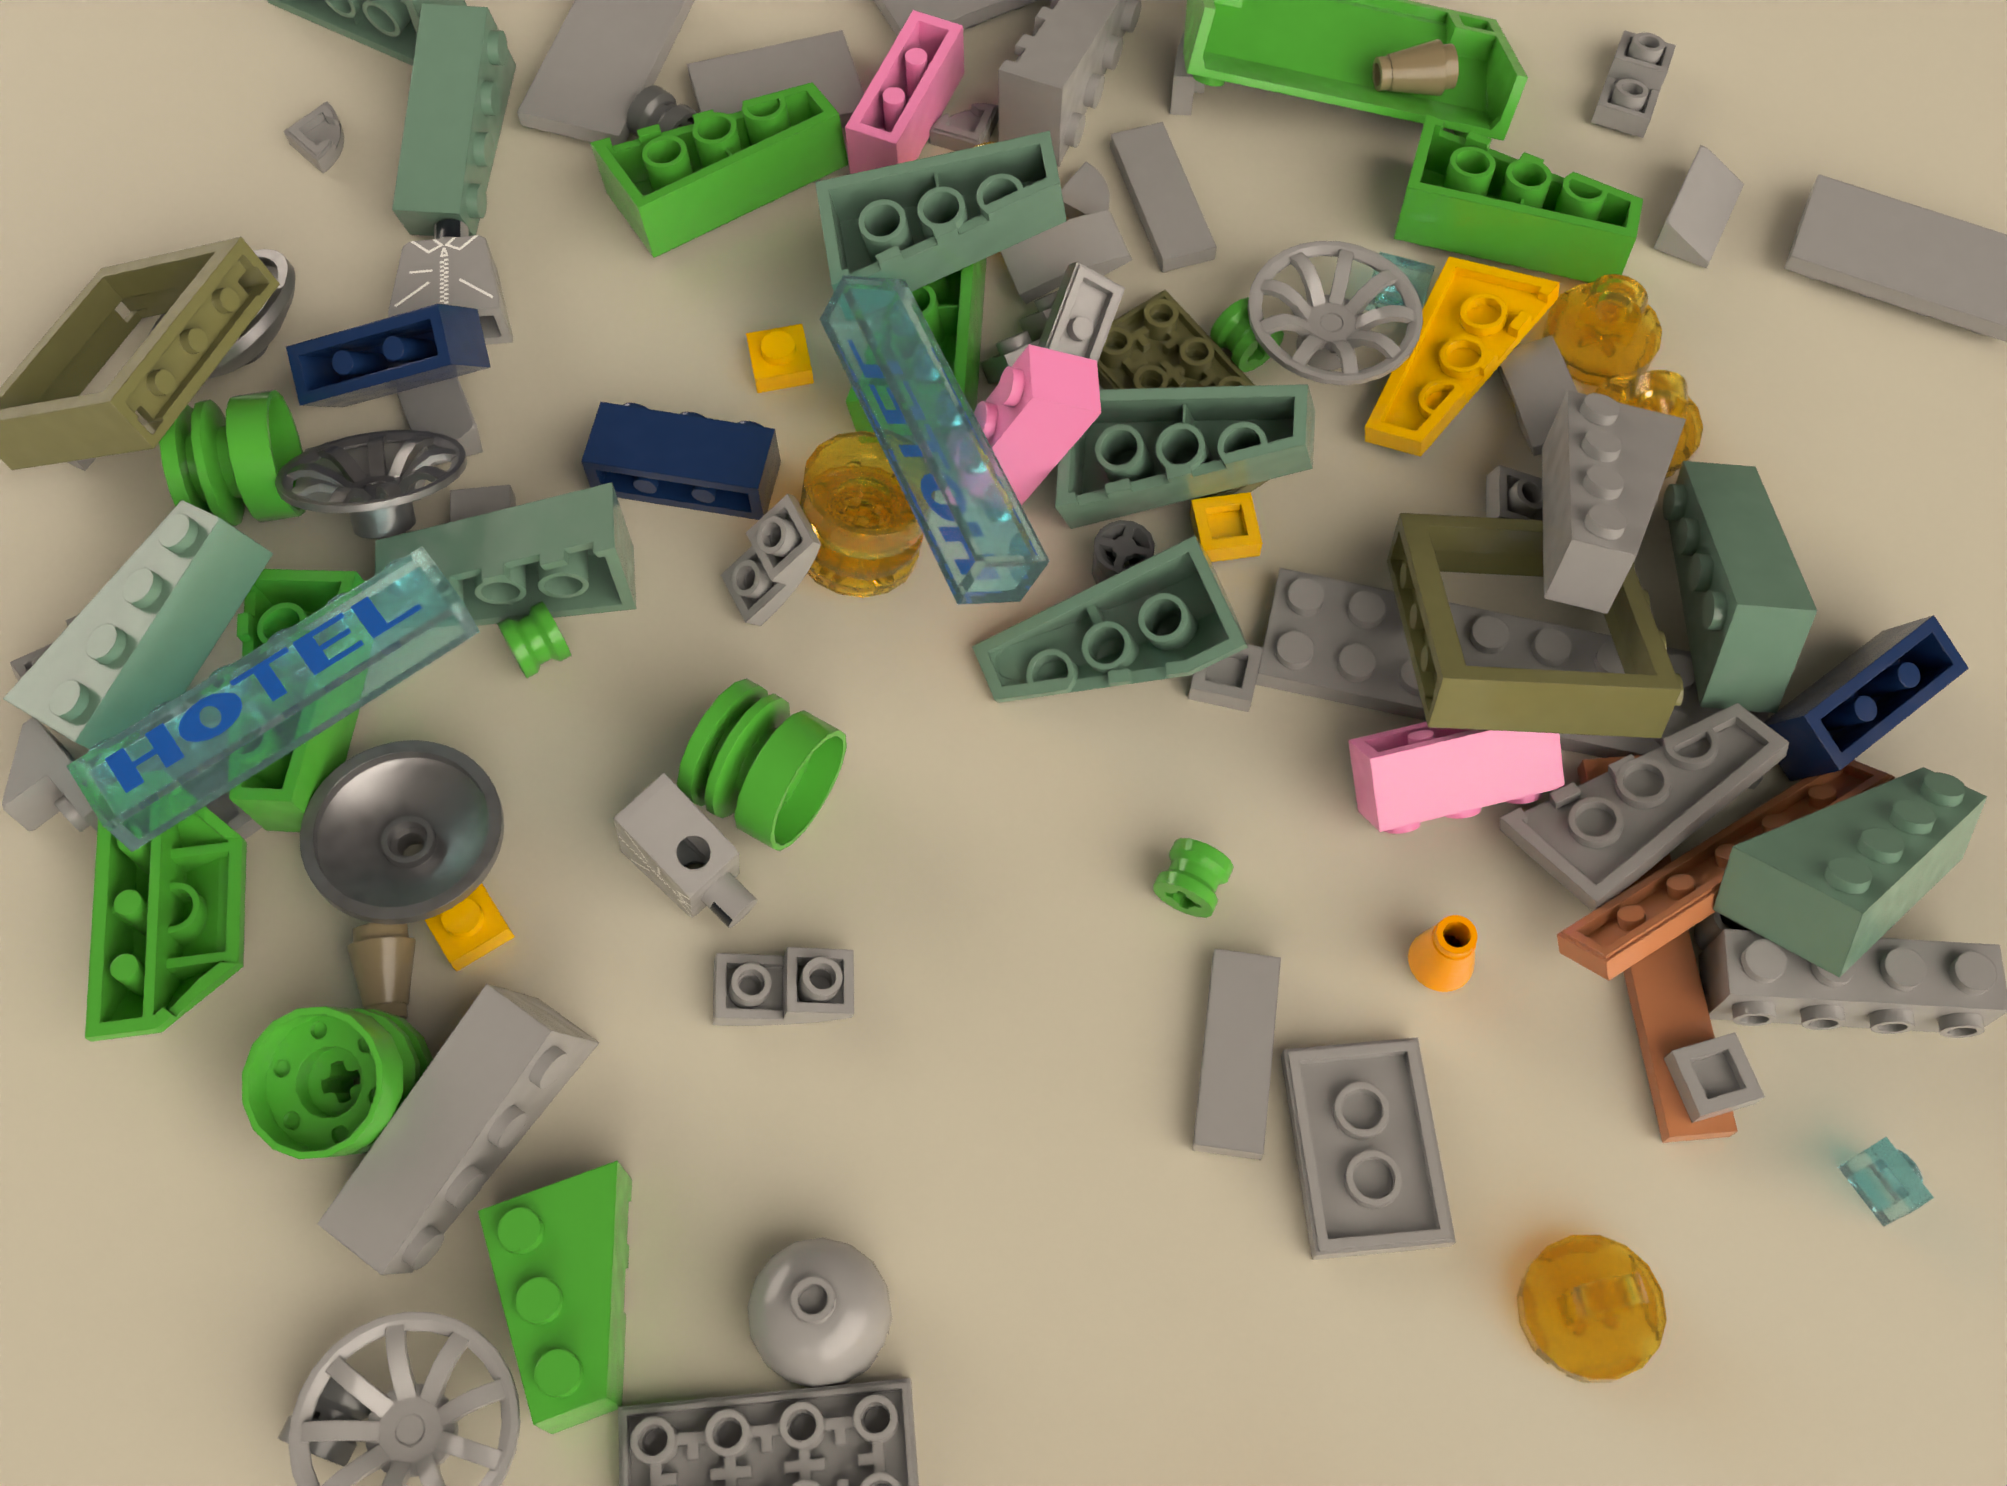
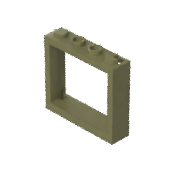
[0,237,280,470]
[1387,513,1684,738]

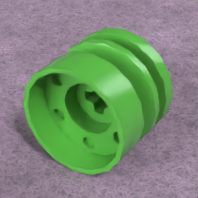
[159,390,306,527]
[677,678,847,851]
[242,1006,433,1159]

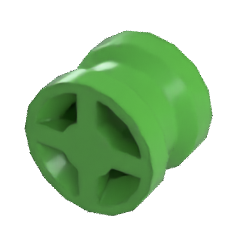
[1210,297,1284,372]
[497,601,572,678]
[1153,838,1234,918]

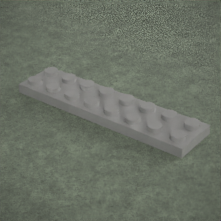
[1255,568,1769,790]

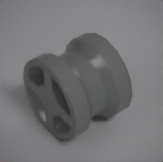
[1092,520,1155,584]

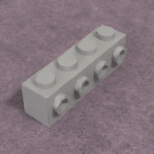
[1698,929,2007,1038]

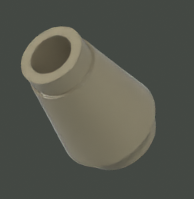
[1373,39,1459,96]
[346,923,416,1019]

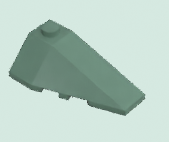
[972,536,1248,703]

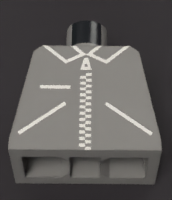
[388,219,513,345]
[614,773,758,928]

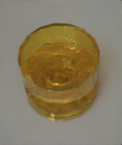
[800,431,933,598]

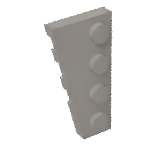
[1500,703,1789,912]

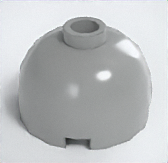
[747,1237,892,1388]

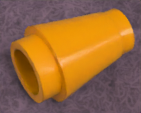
[1408,915,1478,992]

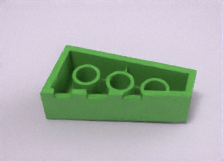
[229,569,380,832]

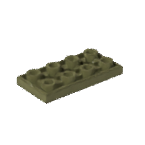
[1097,290,1269,498]

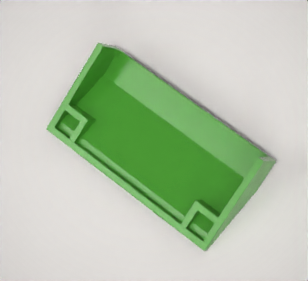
[1183,0,1528,141]

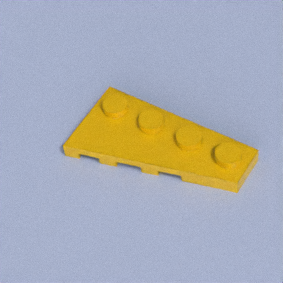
[1365,256,1560,457]

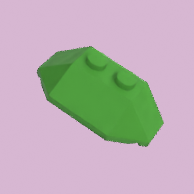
[85,775,247,1042]

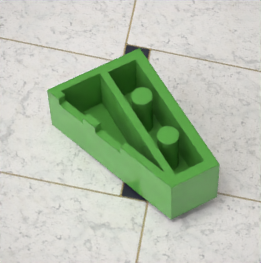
[478,1160,632,1434]

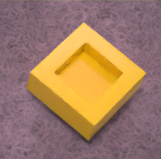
[746,324,814,393]
[1189,492,1263,562]
[425,883,515,972]

